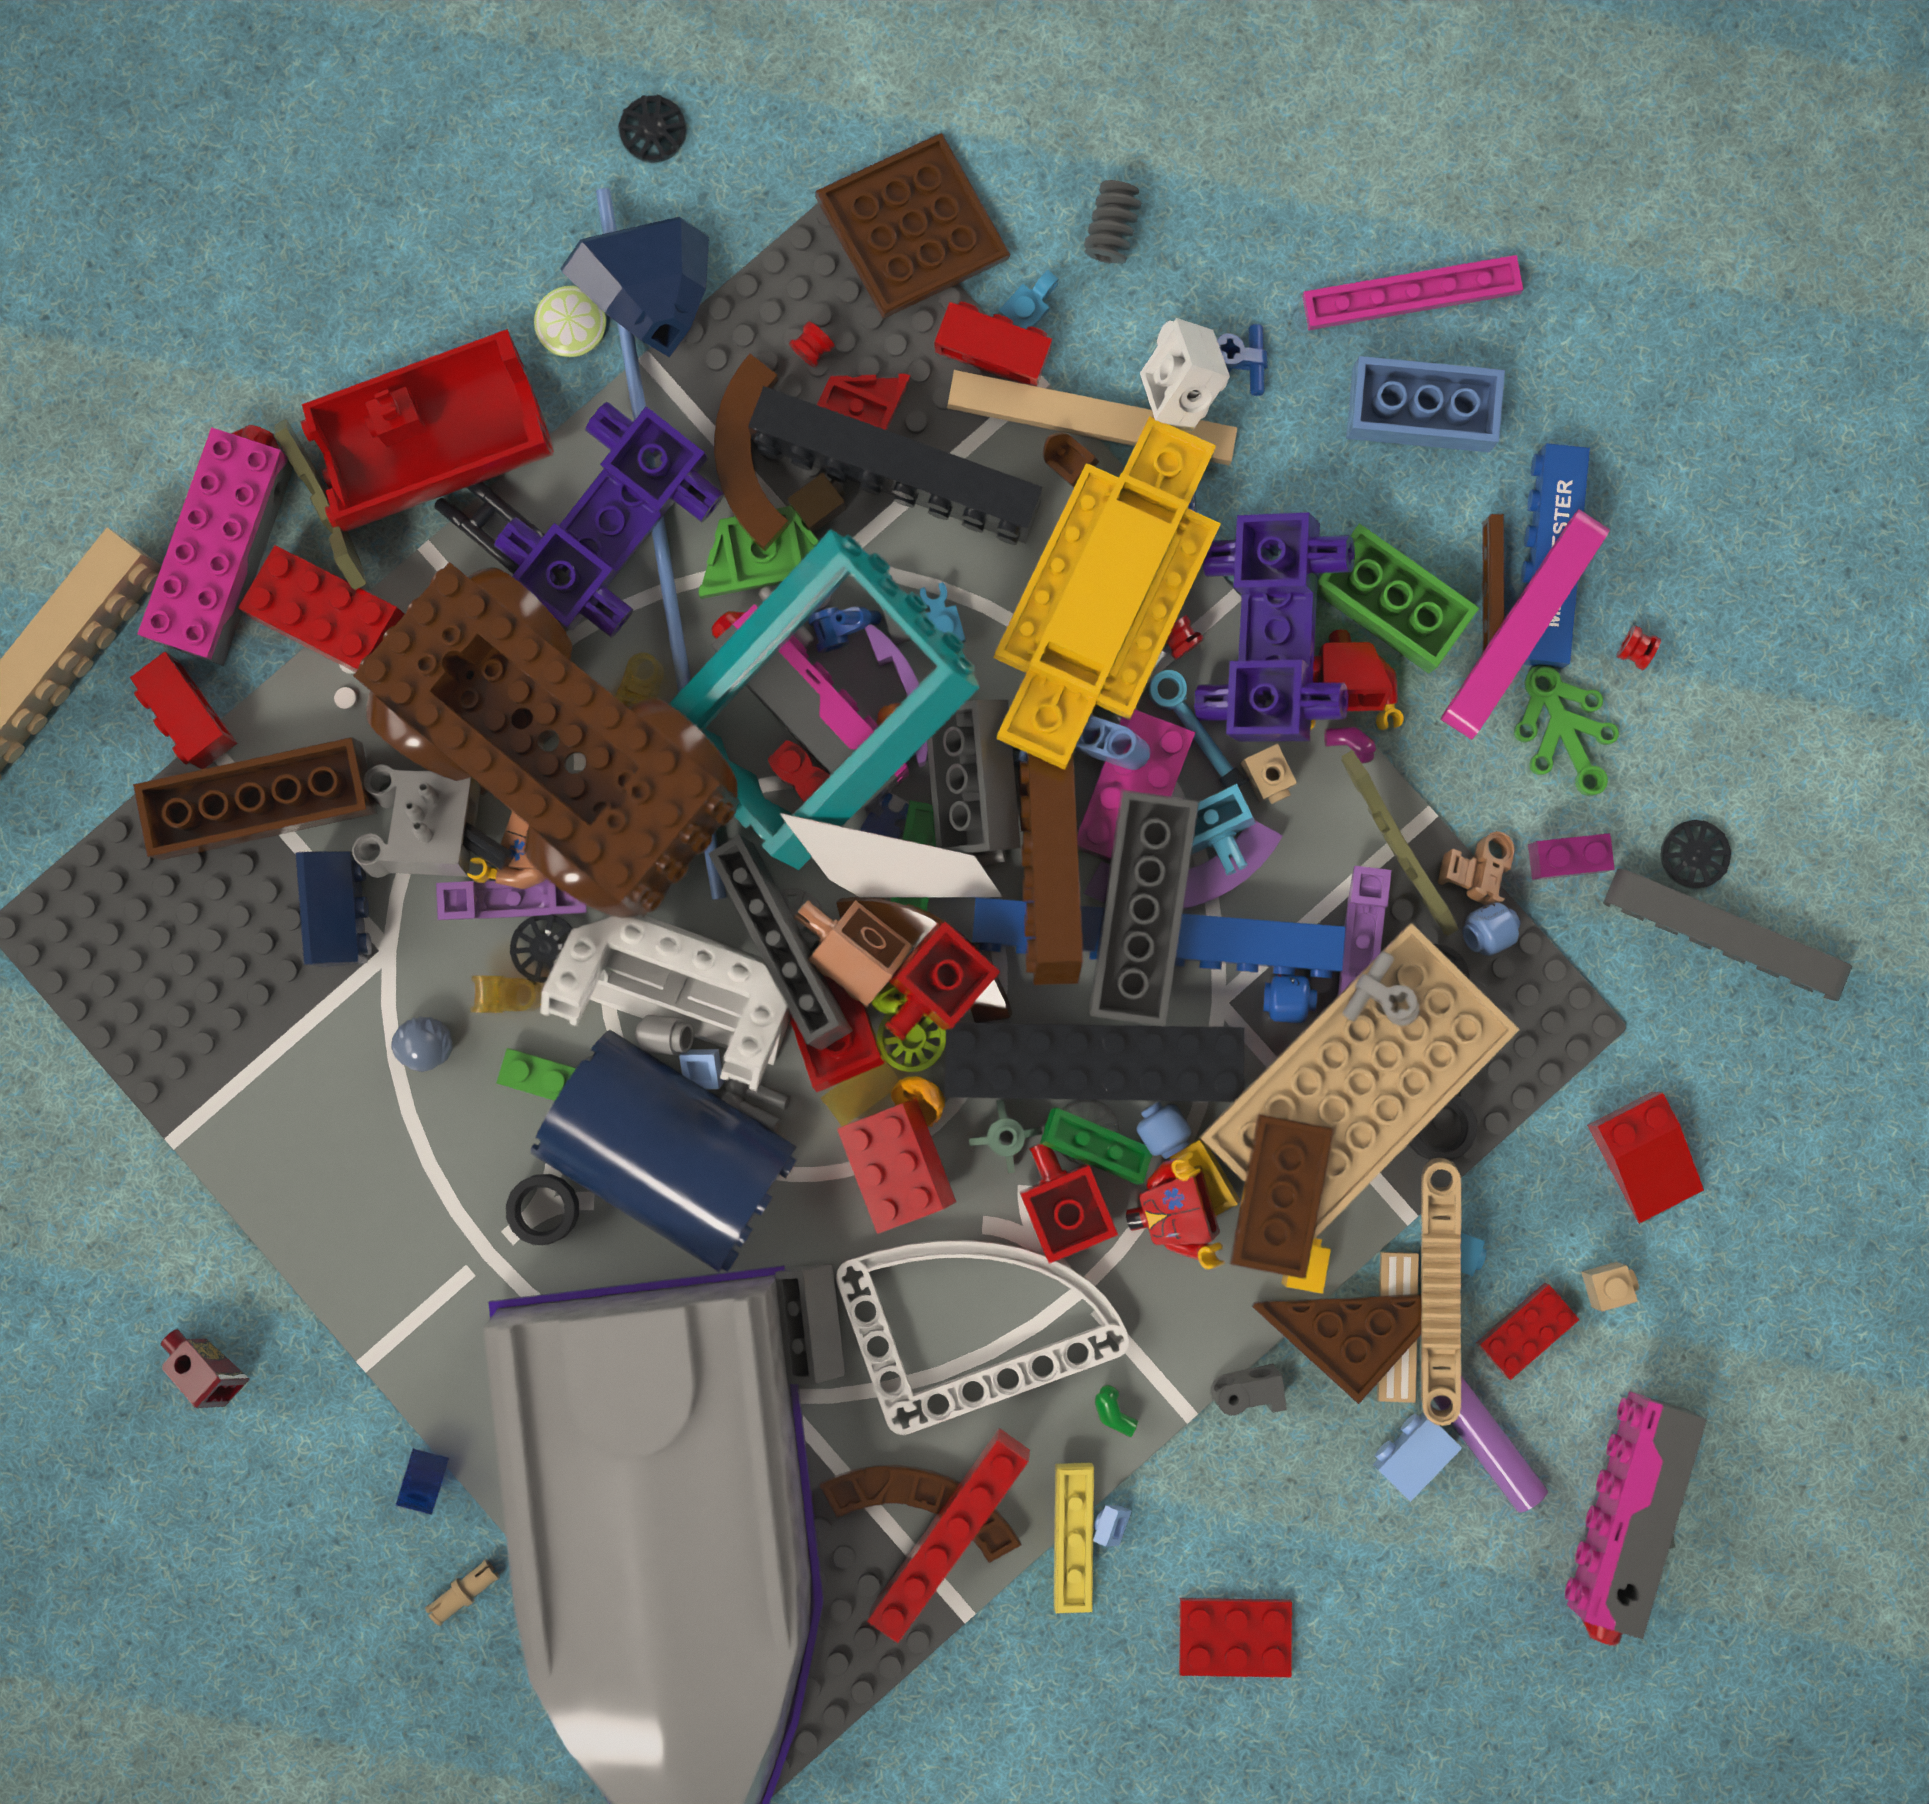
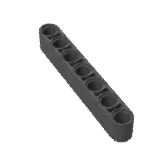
[1603,869,1852,1001]

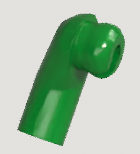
[1094,1385,1139,1438]

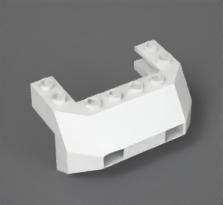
[541,915,791,1091]

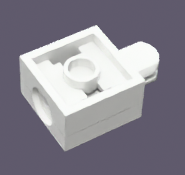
[1140,318,1230,431]

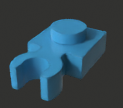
[920,582,966,643]

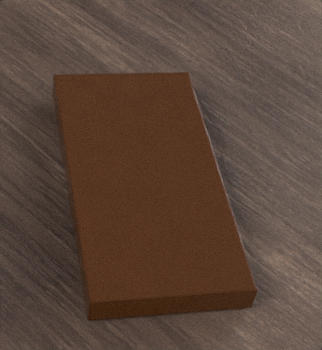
[1229,1114,1334,1279]

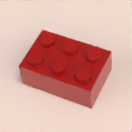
[837,1098,956,1234]

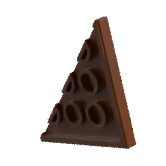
[1251,1294,1421,1404]

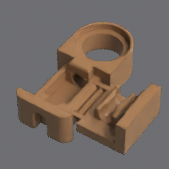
[1438,831,1515,905]

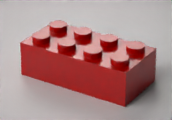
[238,545,405,673]

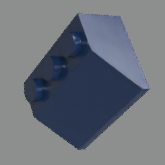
[296,851,372,967]

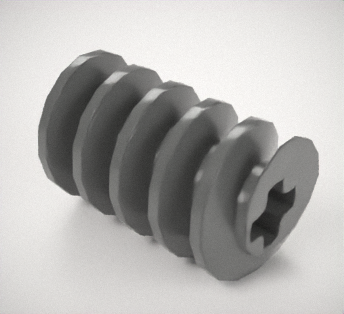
[1084,180,1142,264]

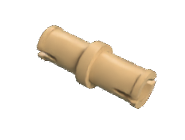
[425,1559,500,1626]

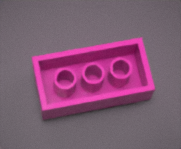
[1077,710,1195,862]

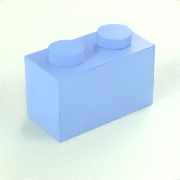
[1373,1412,1462,1502]

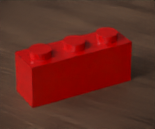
[934,302,1052,387]
[130,651,238,769]

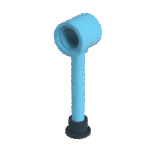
[1148,670,1250,789]

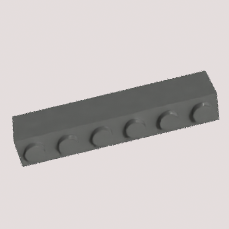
[708,835,852,1050]

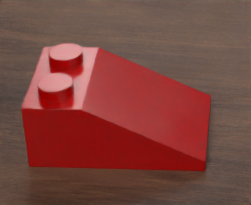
[1587,1092,1704,1224]

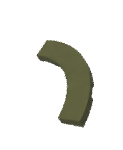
[274,419,367,590]
[1341,750,1459,936]

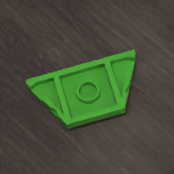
[698,506,819,599]

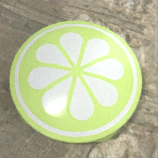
[534,286,606,357]

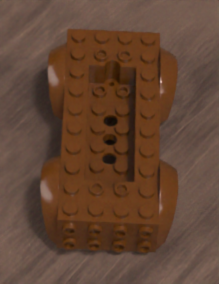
[353,562,740,918]

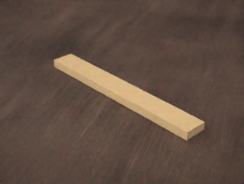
[947,370,1237,465]

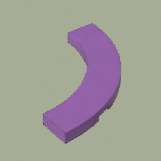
[1083,821,1283,909]

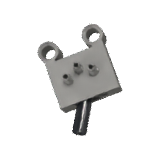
[352,764,513,877]

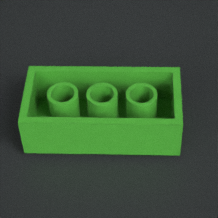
[1317,523,1479,674]

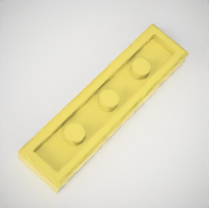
[1054,1463,1094,1613]

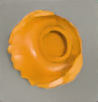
[891,1076,945,1127]

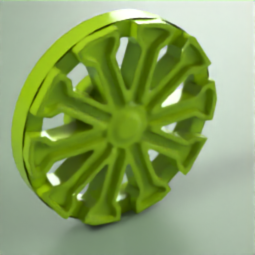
[877,1013,946,1072]

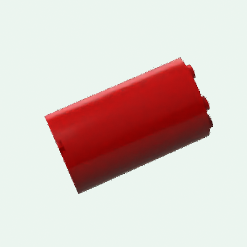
[301,329,554,532]

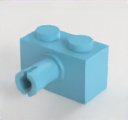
[1191,784,1256,875]

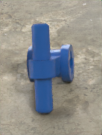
[1217,324,1268,396]
[808,606,882,653]

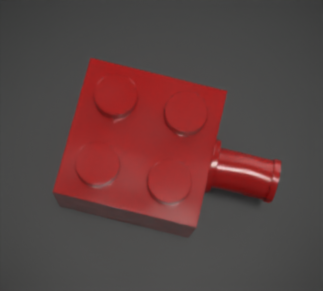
[885,922,1000,1040]
[1019,1143,1118,1264]

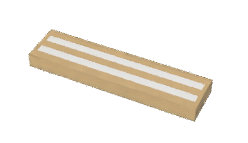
[1377,1252,1419,1403]

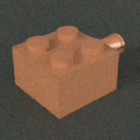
[793,900,913,1006]

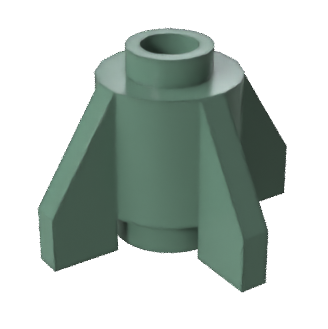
[969,1099,1043,1174]

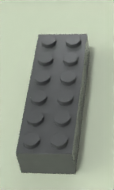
[1089,789,1199,1026]

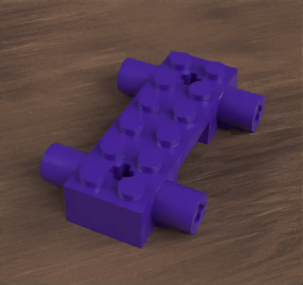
[494,402,724,638]
[1194,512,1355,742]

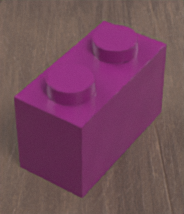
[1528,833,1615,880]

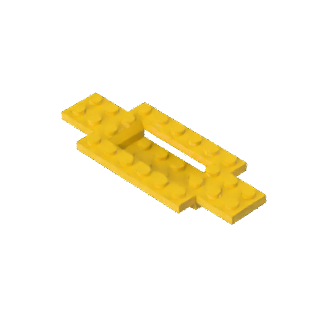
[994,416,1221,770]

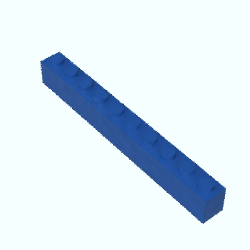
[972,897,1345,978]

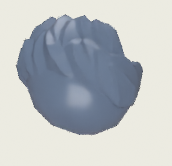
[391,1016,453,1072]

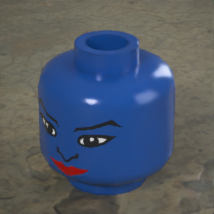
[1263,974,1317,1023]

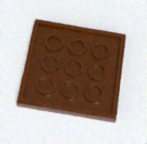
[815,133,1010,319]

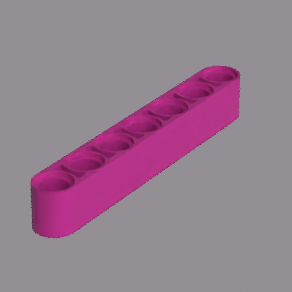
[1440,509,1610,740]

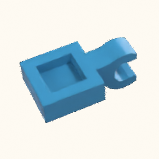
[999,270,1059,329]

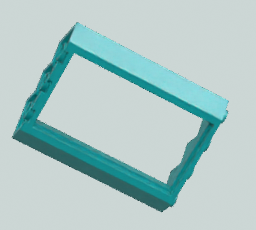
[669,530,979,870]

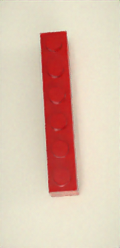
[867,1428,1030,1643]

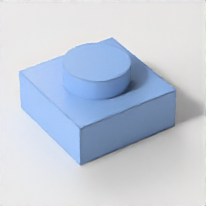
[679,1049,724,1089]
[1093,1505,1132,1547]

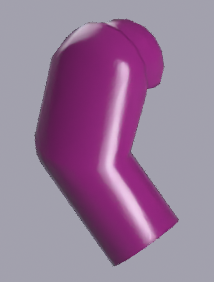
[1324,727,1376,763]

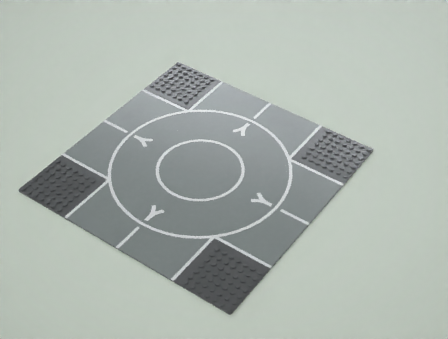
[0,172,1626,1797]

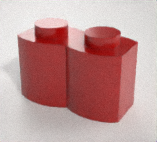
[768,740,830,803]

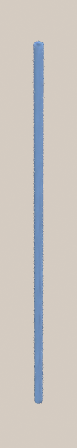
[596,188,727,900]

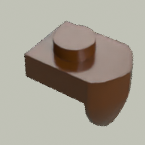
[1043,432,1099,488]

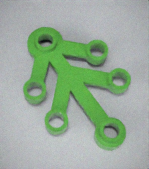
[1514,665,1619,796]

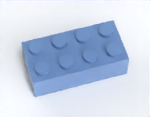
[1346,356,1505,453]

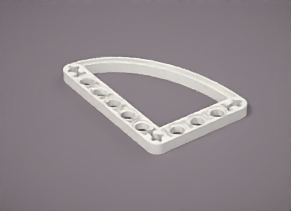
[836,1240,1130,1435]

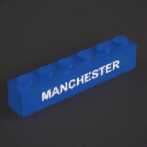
[1521,443,1590,669]

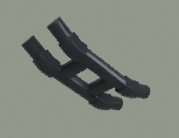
[434,482,545,574]

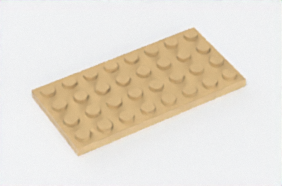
[1200,923,1519,1240]

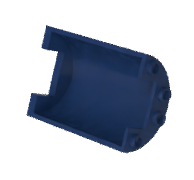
[530,1030,797,1272]

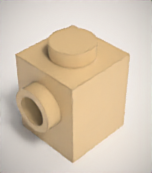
[1240,744,1297,804]
[1581,1262,1639,1312]

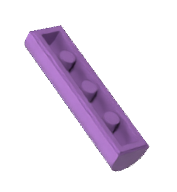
[1433,1376,1548,1513]

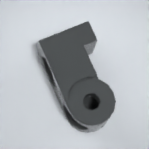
[1210,1364,1287,1416]

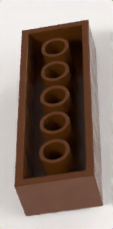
[133,737,377,860]
[1019,753,1083,985]

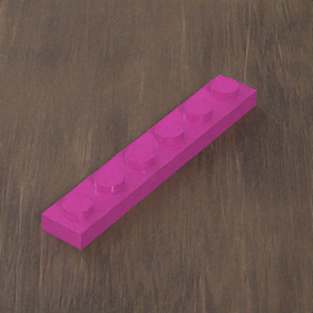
[1302,255,1523,331]

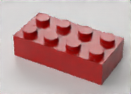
[1476,1283,1580,1380]

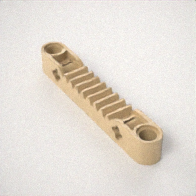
[1421,1158,1461,1426]

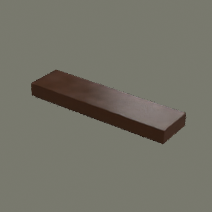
[1482,514,1504,652]

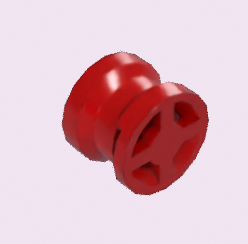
[789,321,835,368]
[1165,615,1204,661]
[1616,625,1661,671]

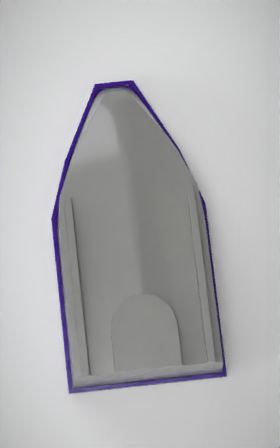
[484,1265,824,1804]

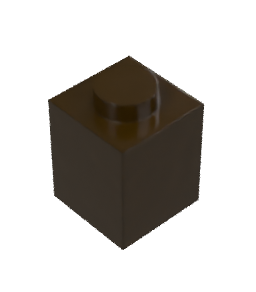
[787,473,847,534]

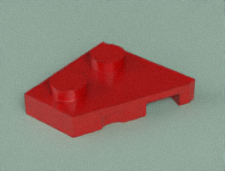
[817,373,910,430]

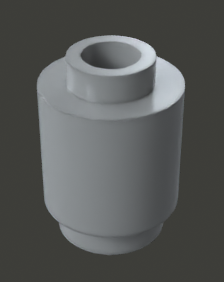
[635,1015,694,1055]

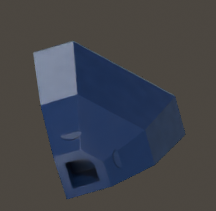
[560,217,709,358]

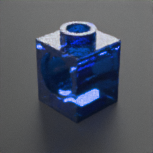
[395,1449,449,1515]

